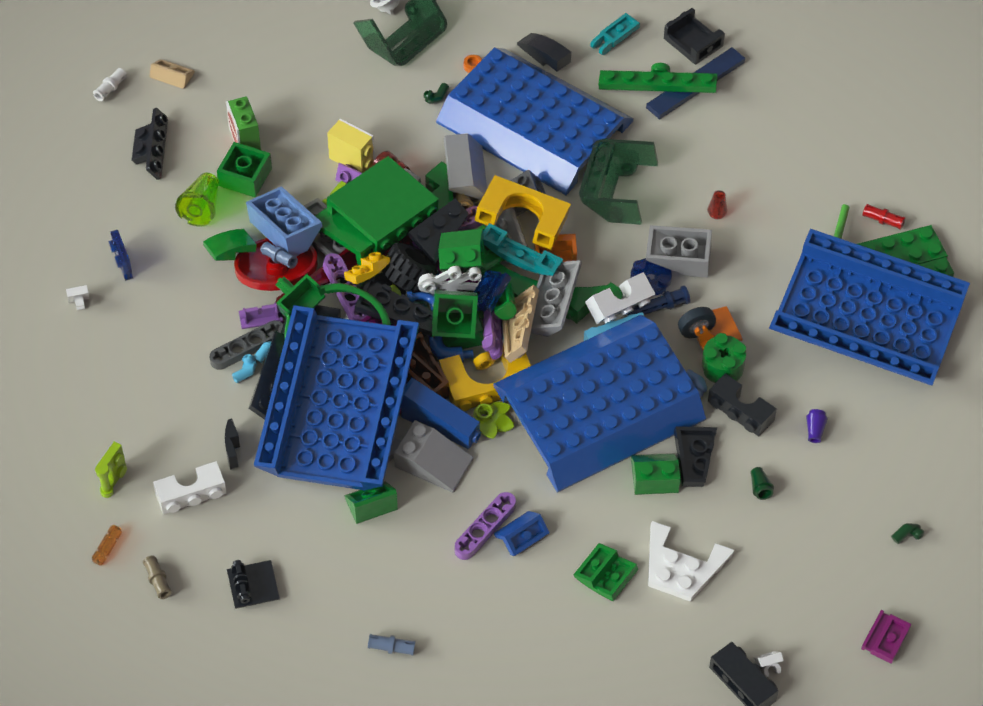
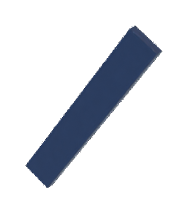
[646,47,745,120]

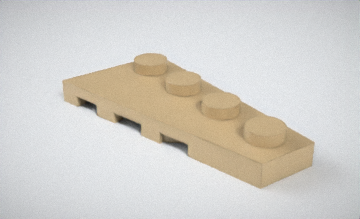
[502,285,539,363]

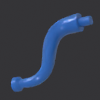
[407,291,474,364]

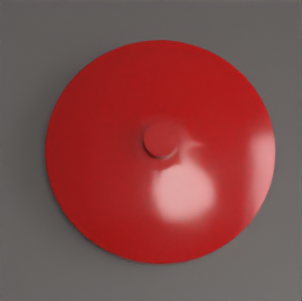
[234,238,318,291]

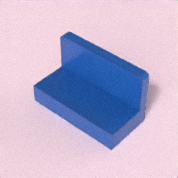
[494,511,550,556]

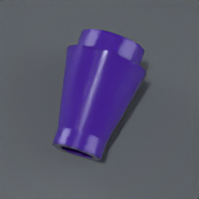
[806,409,828,443]

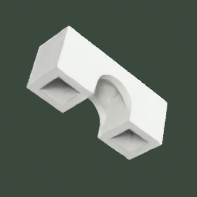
[585,272,655,324]
[153,461,227,514]

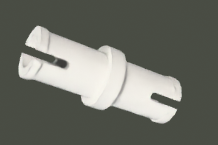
[93,68,127,101]

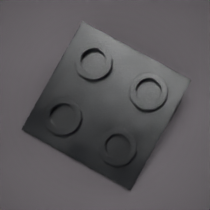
[227,560,280,609]

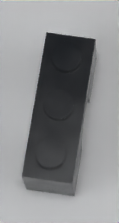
[708,373,777,437]

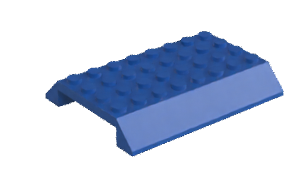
[436,47,634,195]
[769,228,970,386]
[254,305,419,490]
[493,315,706,493]

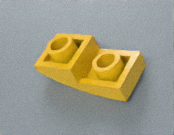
[344,252,390,284]

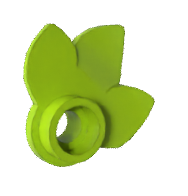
[473,402,514,439]

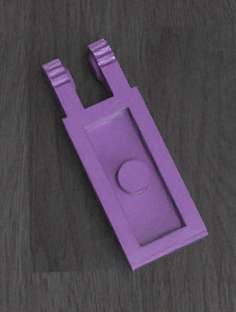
[482,306,503,360]

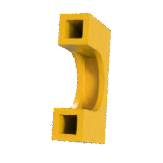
[474,175,571,250]
[439,343,531,411]

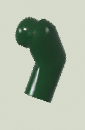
[423,83,450,104]
[891,523,924,544]

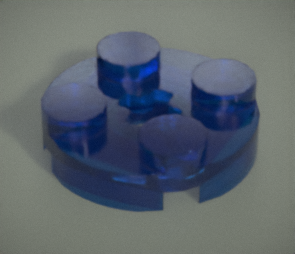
[630,258,672,296]

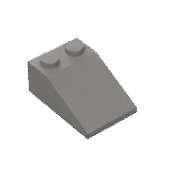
[646,225,712,278]
[394,421,473,492]

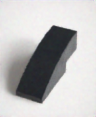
[517,33,571,72]

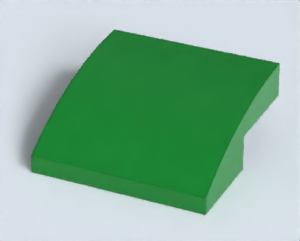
[203,229,256,261]
[573,543,639,601]

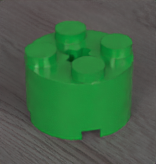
[702,333,746,383]

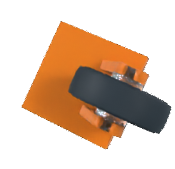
[678,306,743,351]

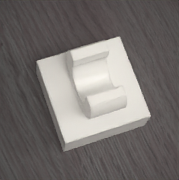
[66,285,90,310]
[753,651,783,677]

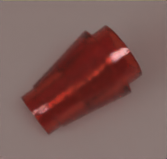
[707,190,728,219]

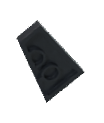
[408,198,469,266]
[674,426,718,487]

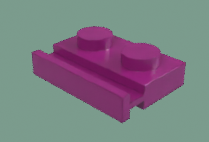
[861,610,911,664]

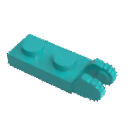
[590,13,640,55]

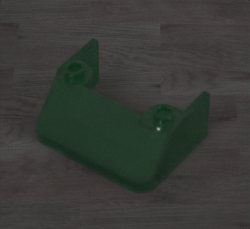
[353,0,447,66]
[579,139,659,225]

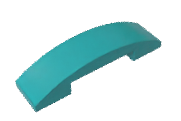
[483,223,563,276]

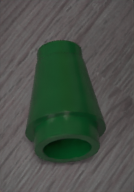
[750,467,774,500]

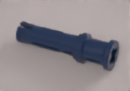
[628,286,690,316]

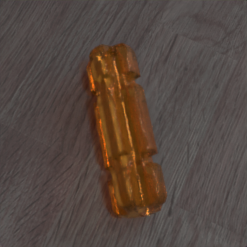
[92,525,122,566]

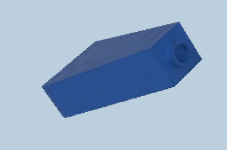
[401,378,481,449]

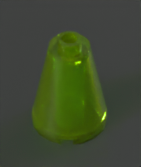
[175,172,219,227]

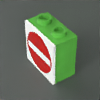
[226,96,261,150]

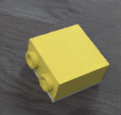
[327,119,375,173]

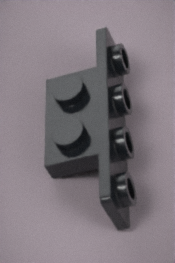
[131,108,168,180]

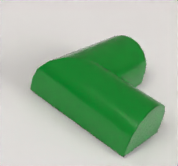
[477,280,517,320]

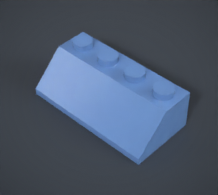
[246,186,322,257]

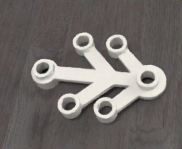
[418,266,496,295]

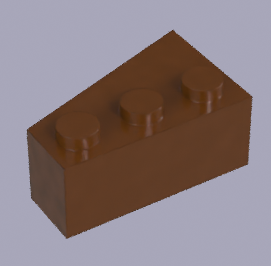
[406,332,449,399]

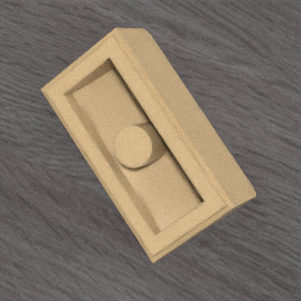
[149,59,195,89]

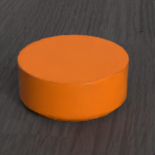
[463,55,482,73]

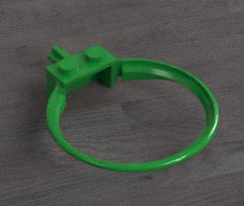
[275,274,391,337]

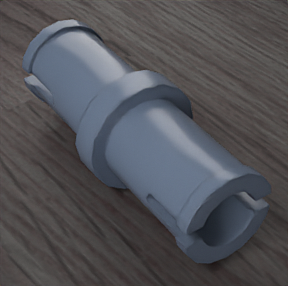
[260,242,298,269]
[368,634,415,656]

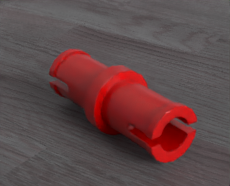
[862,204,906,230]

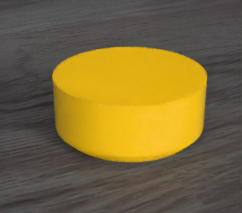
[473,352,495,370]

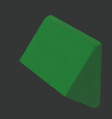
[344,481,398,524]

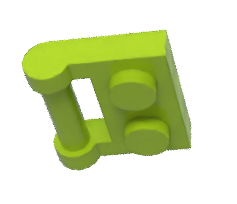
[95,441,127,498]

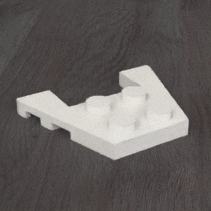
[648,521,734,602]

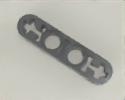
[209,320,283,370]

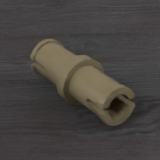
[143,555,172,599]

